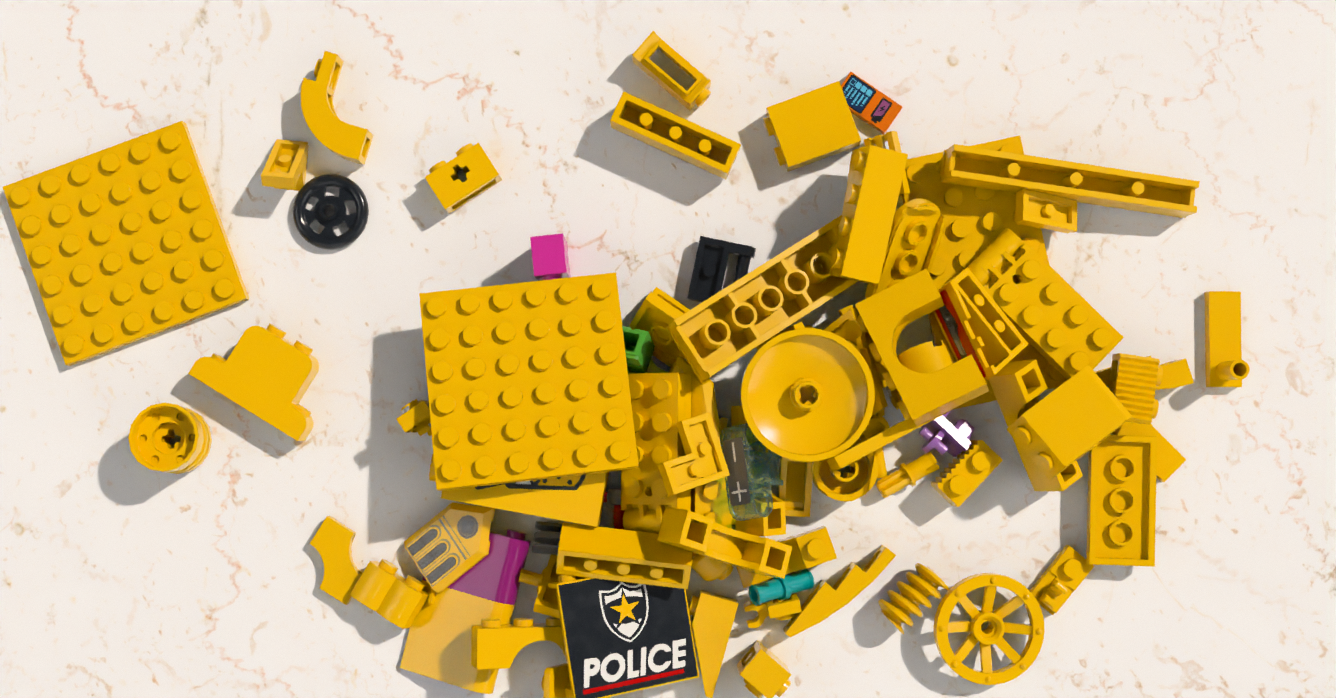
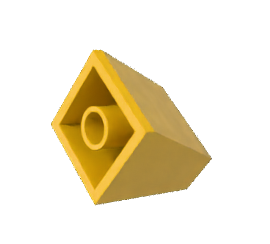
[1006,365,1132,481]

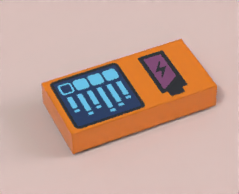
[841,72,903,135]

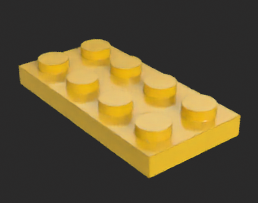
[1086,435,1157,567]

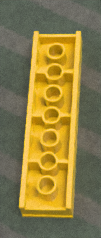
[666,215,859,383]

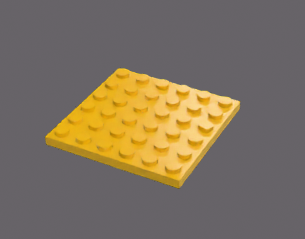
[3,121,249,366]
[419,273,639,491]

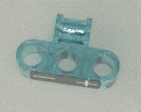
[720,423,784,521]

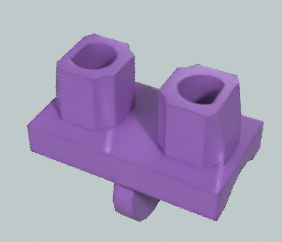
[919,410,975,457]

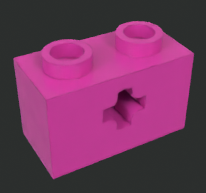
[530,233,571,281]

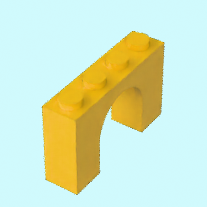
[855,268,989,427]

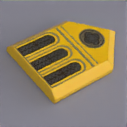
[404,502,495,593]

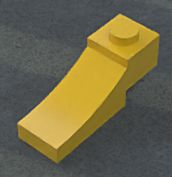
[736,526,837,588]

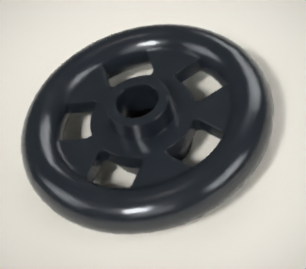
[293,174,369,250]

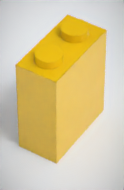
[763,81,861,172]

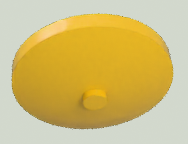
[740,328,875,462]

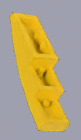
[783,545,896,637]

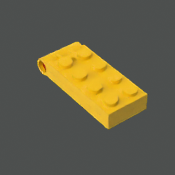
[968,228,1124,380]
[621,373,691,534]

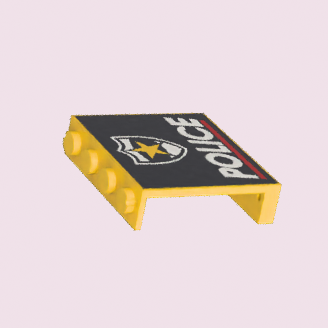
[548,574,699,698]

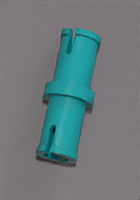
[749,569,814,606]

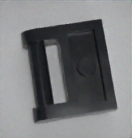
[687,236,756,302]

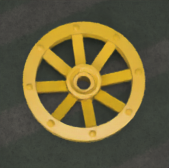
[934,573,1045,685]

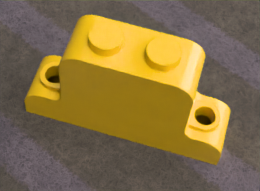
[188,323,319,441]

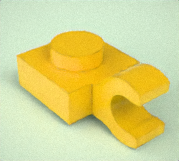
[743,593,802,628]

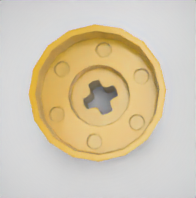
[128,403,212,474]

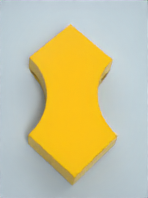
[310,516,362,605]

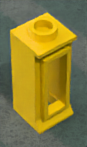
[632,31,711,111]

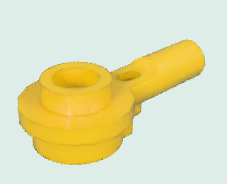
[860,415,889,479]

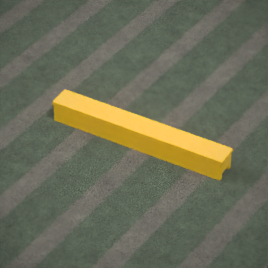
[940,144,1200,218]

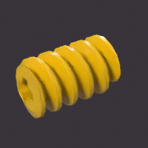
[878,563,949,634]

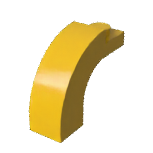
[300,51,373,165]

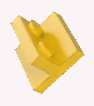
[628,287,690,367]

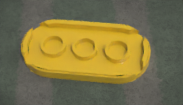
[865,198,945,299]

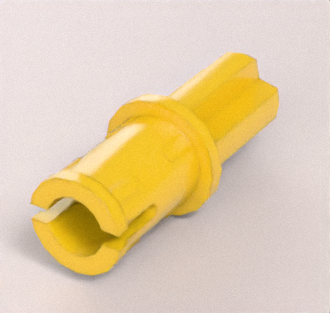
[876,451,939,498]

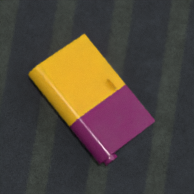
[400,529,531,694]

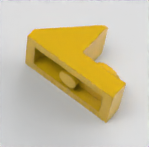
[261,139,309,191]

